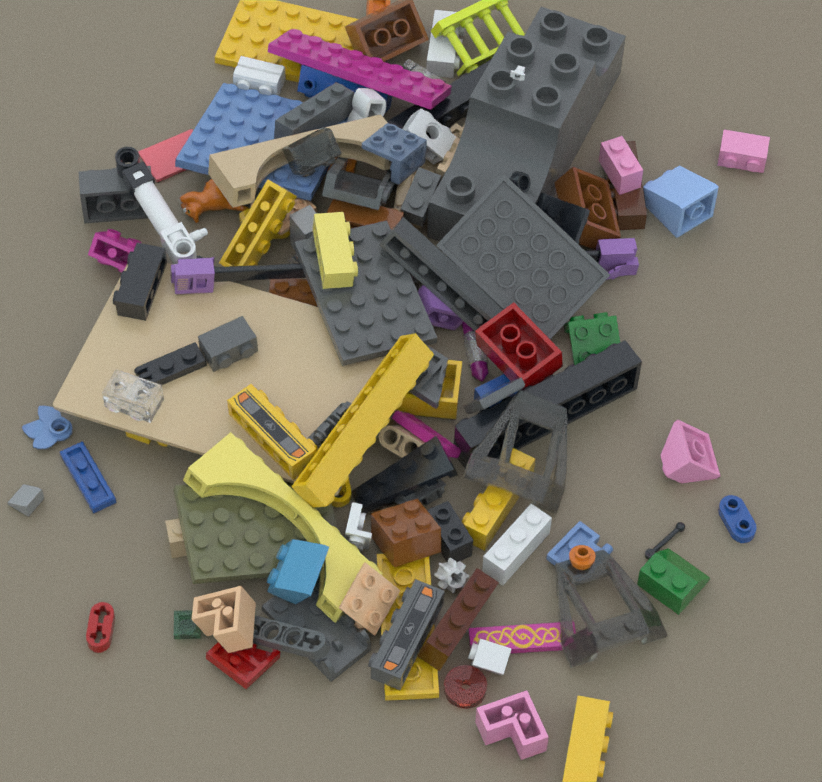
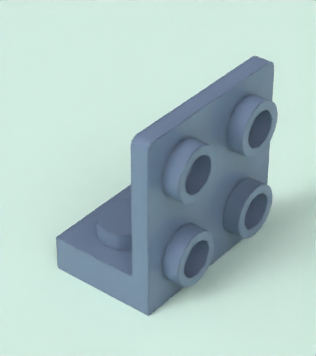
[361,123,427,185]

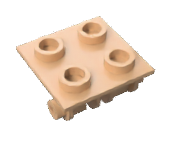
[339,562,400,636]

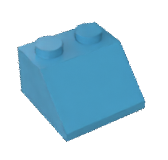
[267,539,329,605]

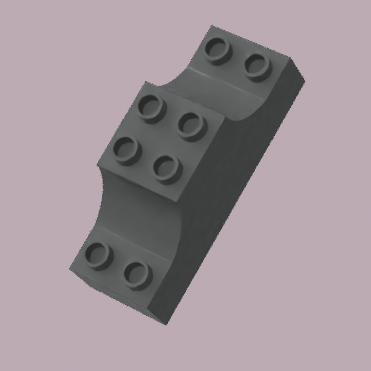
[427,7,626,242]

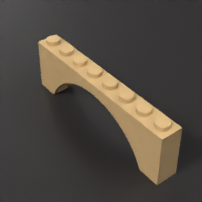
[208,114,392,208]

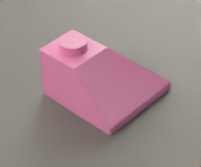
[661,420,720,483]

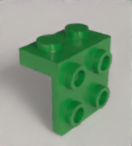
[563,312,620,365]

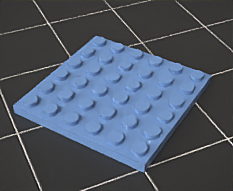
[175,83,348,201]

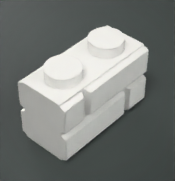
[233,56,285,96]

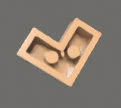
[192,586,256,653]

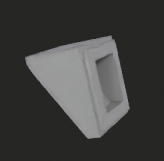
[8,484,44,517]

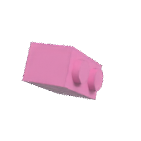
[717,130,770,173]
[599,136,643,195]

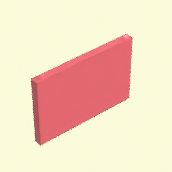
[138,129,193,183]

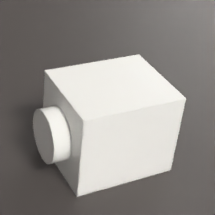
[468,639,511,675]

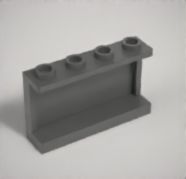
[322,157,395,210]

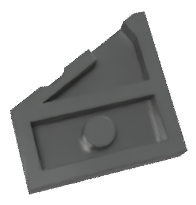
[409,346,448,409]

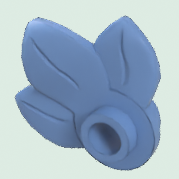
[22,406,73,449]

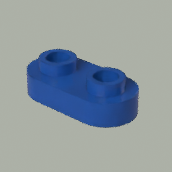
[718,495,757,543]

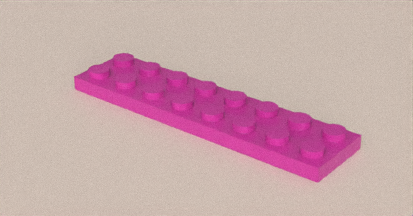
[268,29,452,110]

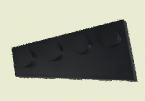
[351,436,458,513]

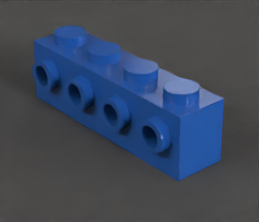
[297,65,392,113]

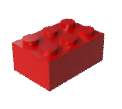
[475,302,563,392]

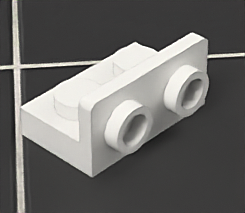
[344,502,372,551]

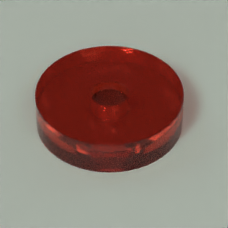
[444,665,487,709]

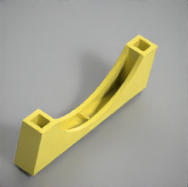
[183,432,383,623]

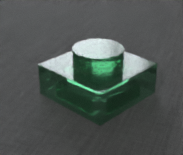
[174,610,201,639]

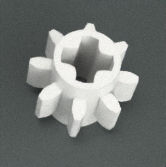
[434,558,469,593]

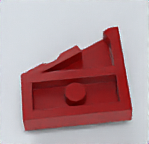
[206,642,281,689]

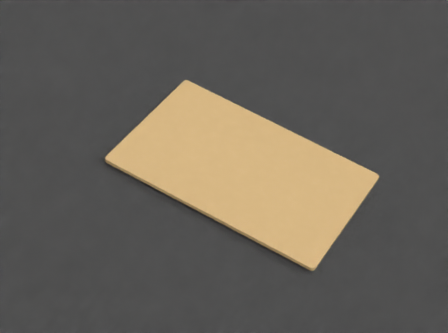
[53,263,386,496]

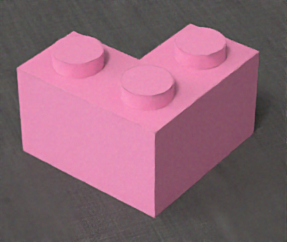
[475,690,549,760]

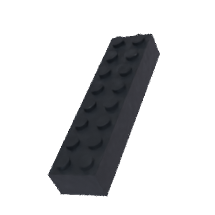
[454,340,642,475]

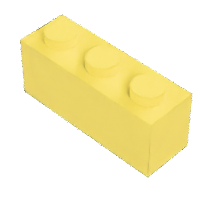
[312,212,358,289]

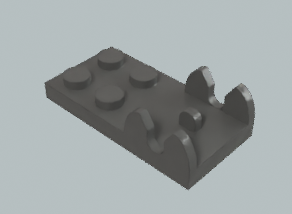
[262,588,371,682]

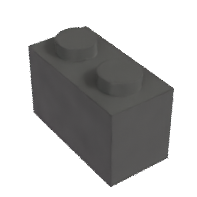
[401,167,441,227]
[198,316,258,372]

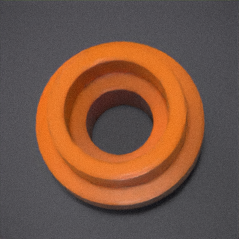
[569,545,596,570]

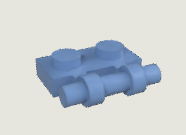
[546,521,613,585]

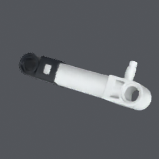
[115,146,208,265]

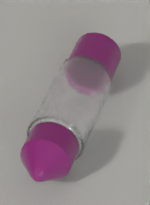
[462,321,489,382]

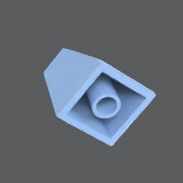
[643,166,719,238]

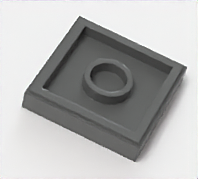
[463,377,525,414]

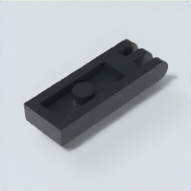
[134,342,207,391]

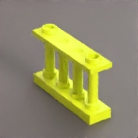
[431,0,525,76]

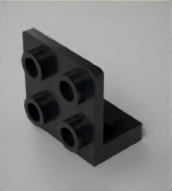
[536,192,590,245]

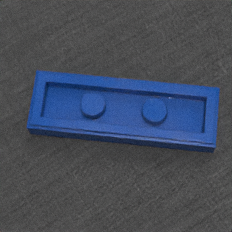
[60,441,116,514]

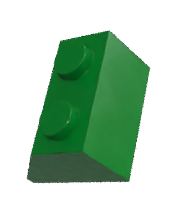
[637,548,710,615]

